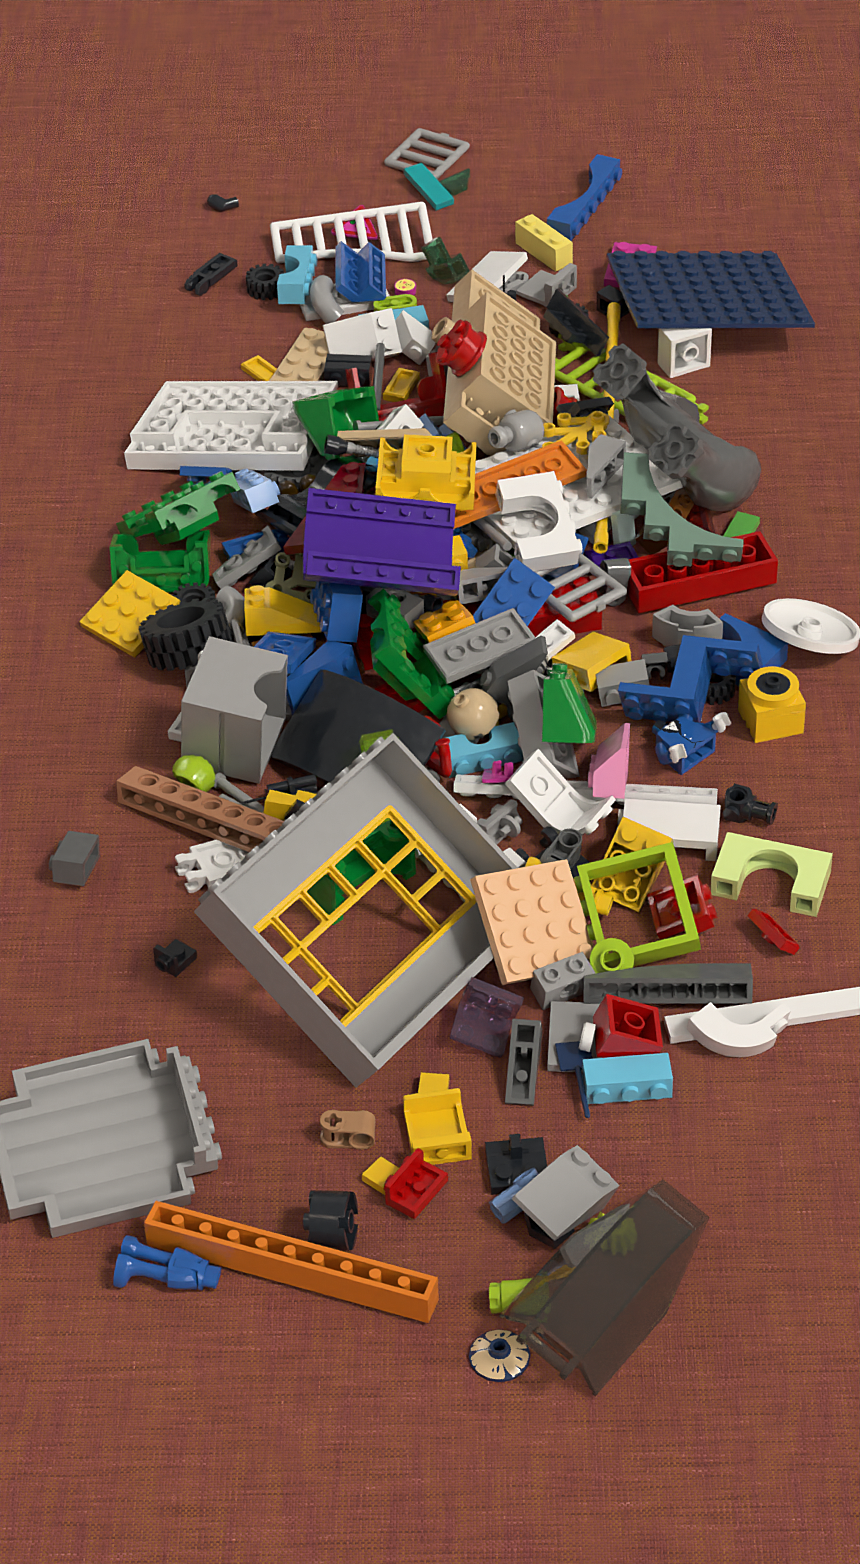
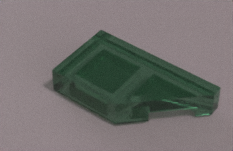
[439,168,470,196]

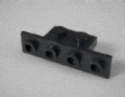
[543,289,609,356]

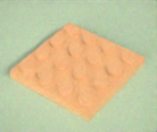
[470,859,594,985]

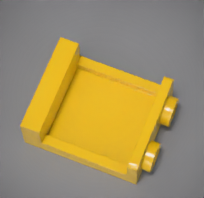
[551,632,632,692]
[403,1088,472,1165]

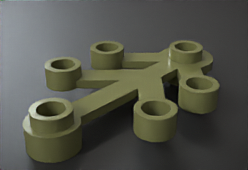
[265,552,316,605]

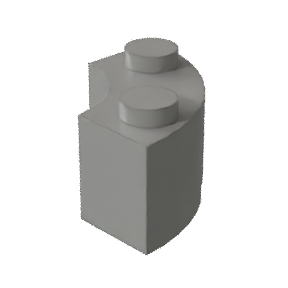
[652,605,723,647]

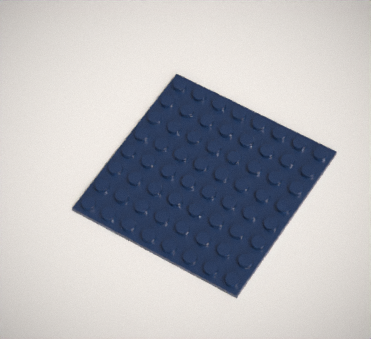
[606,251,815,328]

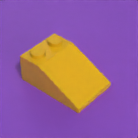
[244,585,321,636]

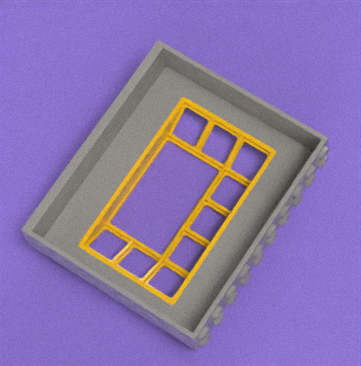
[194,733,518,1088]

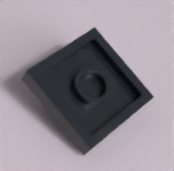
[485,1134,548,1195]

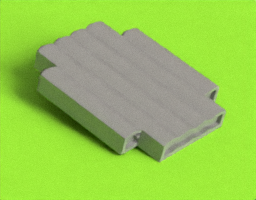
[0,1039,222,1238]

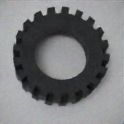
[139,598,233,671]

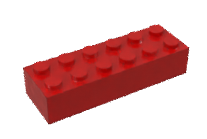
[627,531,778,613]

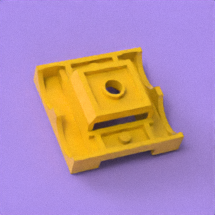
[375,434,476,511]

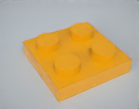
[413,600,476,643]

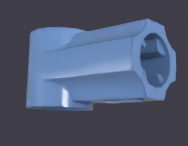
[488,1168,539,1223]

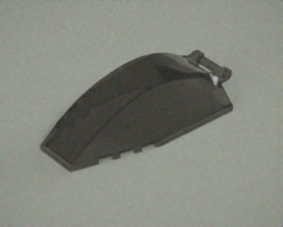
[499,1180,710,1397]

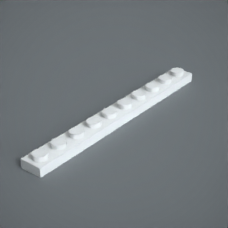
[454,774,718,805]

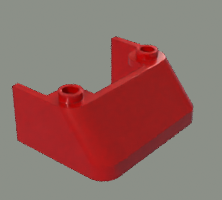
[345,352,446,421]

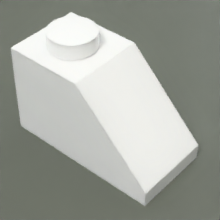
[395,310,436,365]

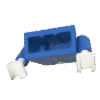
[652,712,731,775]

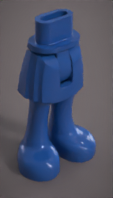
[113,1235,221,1290]

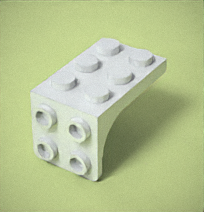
[505,749,616,836]

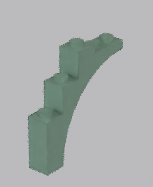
[620,452,743,567]

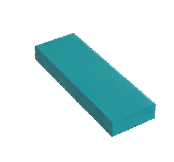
[404,162,454,210]

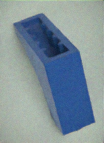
[720,613,788,686]

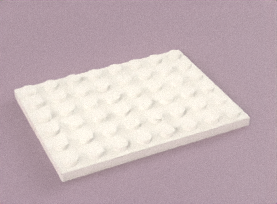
[475,414,683,549]

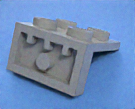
[517,263,577,307]

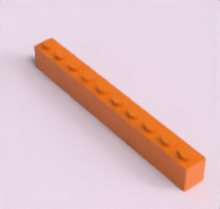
[144,1201,439,1323]

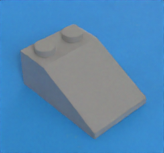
[512,1145,620,1241]

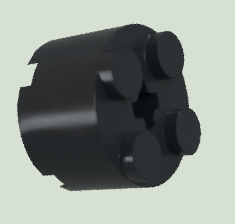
[303,1190,358,1251]

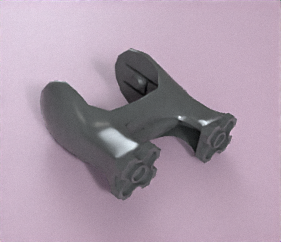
[593,343,761,511]

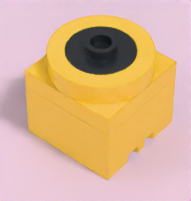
[738,666,806,743]

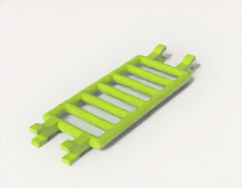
[555,334,709,425]

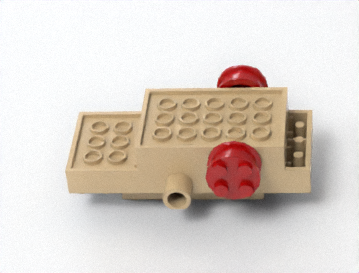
[431,269,578,456]

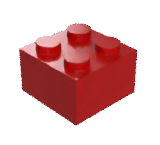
[593,994,663,1058]

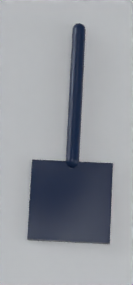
[555,1041,593,1118]

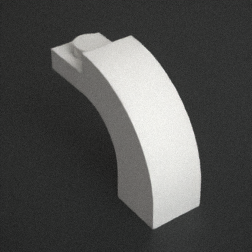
[686,1002,791,1057]

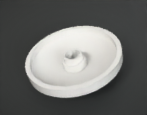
[762,598,860,654]

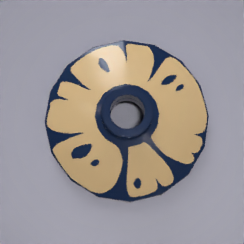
[469,1329,530,1382]

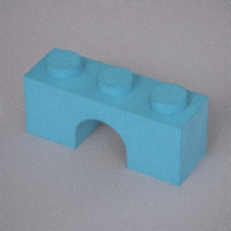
[446,722,523,778]

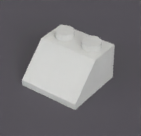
[658,328,712,378]

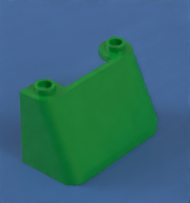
[292,386,379,460]
[110,530,210,592]
[542,663,597,743]
[307,820,416,925]

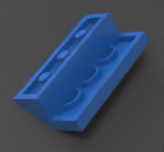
[336,241,386,302]

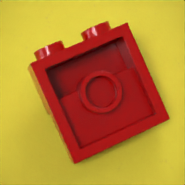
[647,875,718,940]

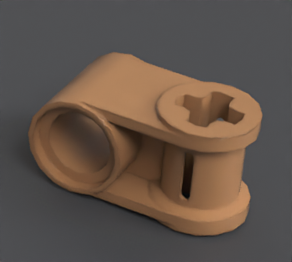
[320,1110,376,1150]

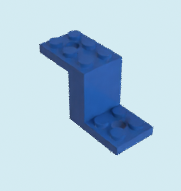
[618,635,763,723]

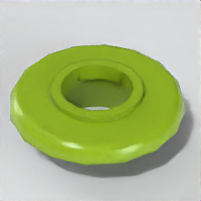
[590,938,634,973]

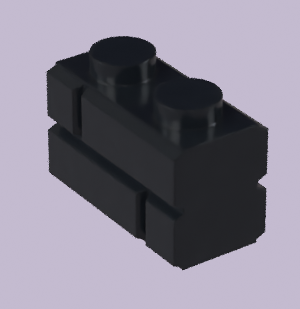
[324,354,373,387]

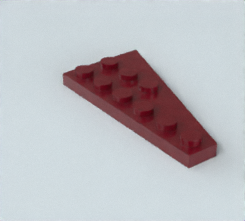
[284,462,367,555]

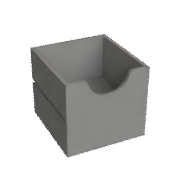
[181,636,288,784]

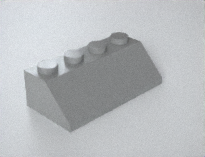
[507,670,580,779]

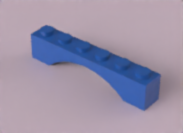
[547,154,622,241]

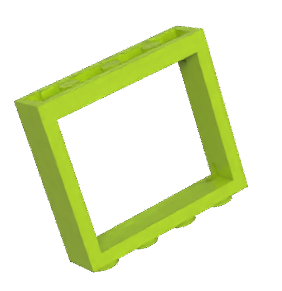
[574,842,701,968]

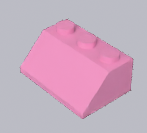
[588,723,630,799]

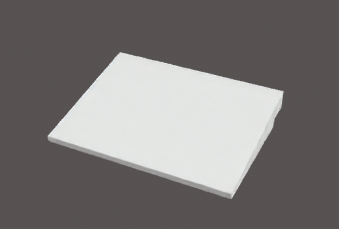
[124,381,338,471]

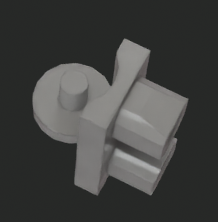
[477,800,523,845]

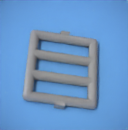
[384,128,470,179]
[534,554,627,622]

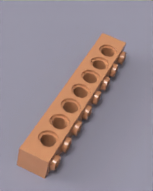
[116,766,284,852]

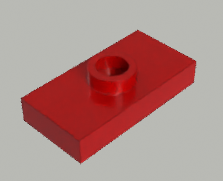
[747,909,800,955]

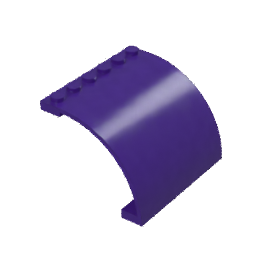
[303,488,461,596]

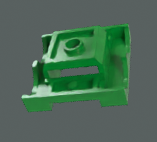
[116,471,240,545]
[368,589,455,719]

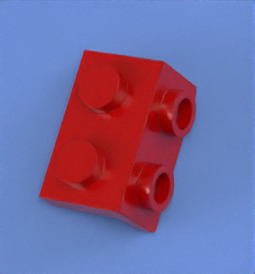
[384,1148,448,1219]

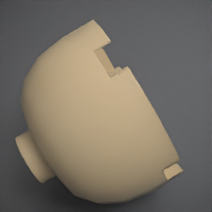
[447,688,500,741]

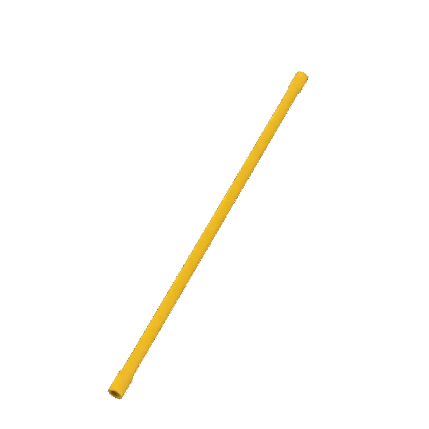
[593,302,621,554]

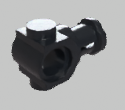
[723,783,778,825]

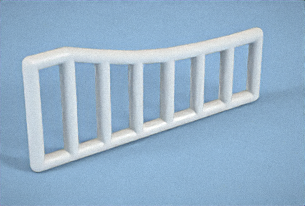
[270,202,436,264]

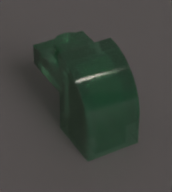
[421,237,470,284]

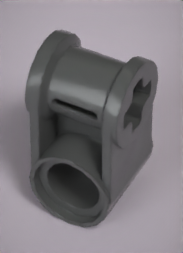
[598,558,631,606]
[540,828,582,871]

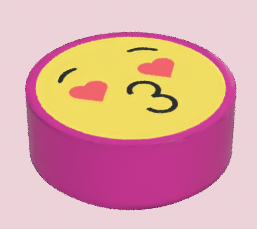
[394,279,416,295]

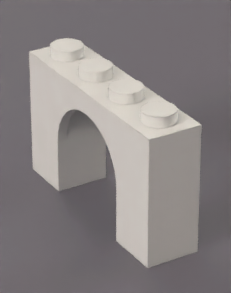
[495,471,582,571]

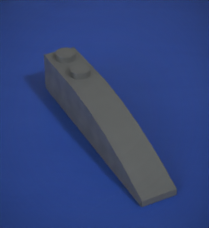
[584,963,753,1003]

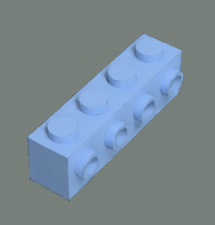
[231,468,280,513]

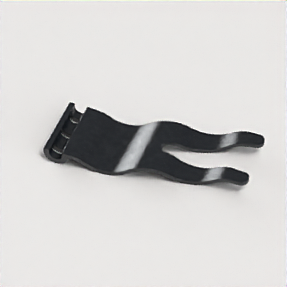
[254,425,380,536]

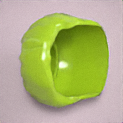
[172,755,216,793]

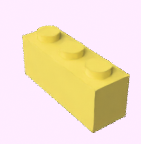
[515,214,573,272]

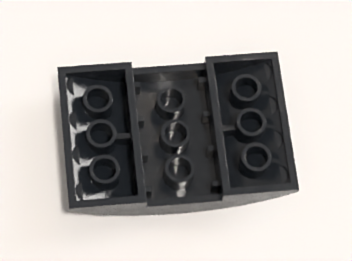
[270,669,446,784]

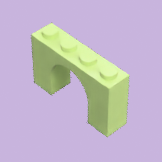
[711,832,833,917]

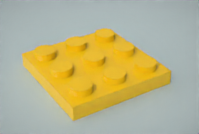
[79,570,181,658]

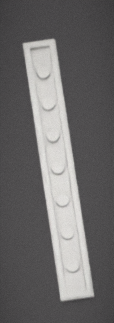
[664,987,860,1044]

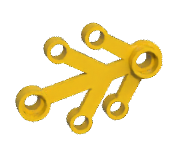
[541,411,610,455]

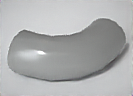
[309,275,344,324]
[216,586,245,628]

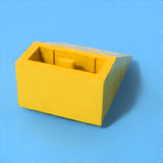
[592,817,674,912]

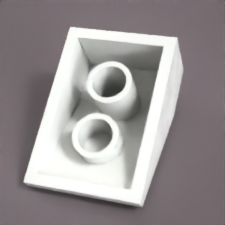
[323,308,402,361]

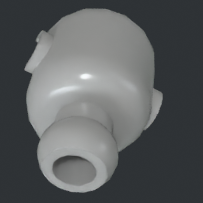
[488,409,544,451]

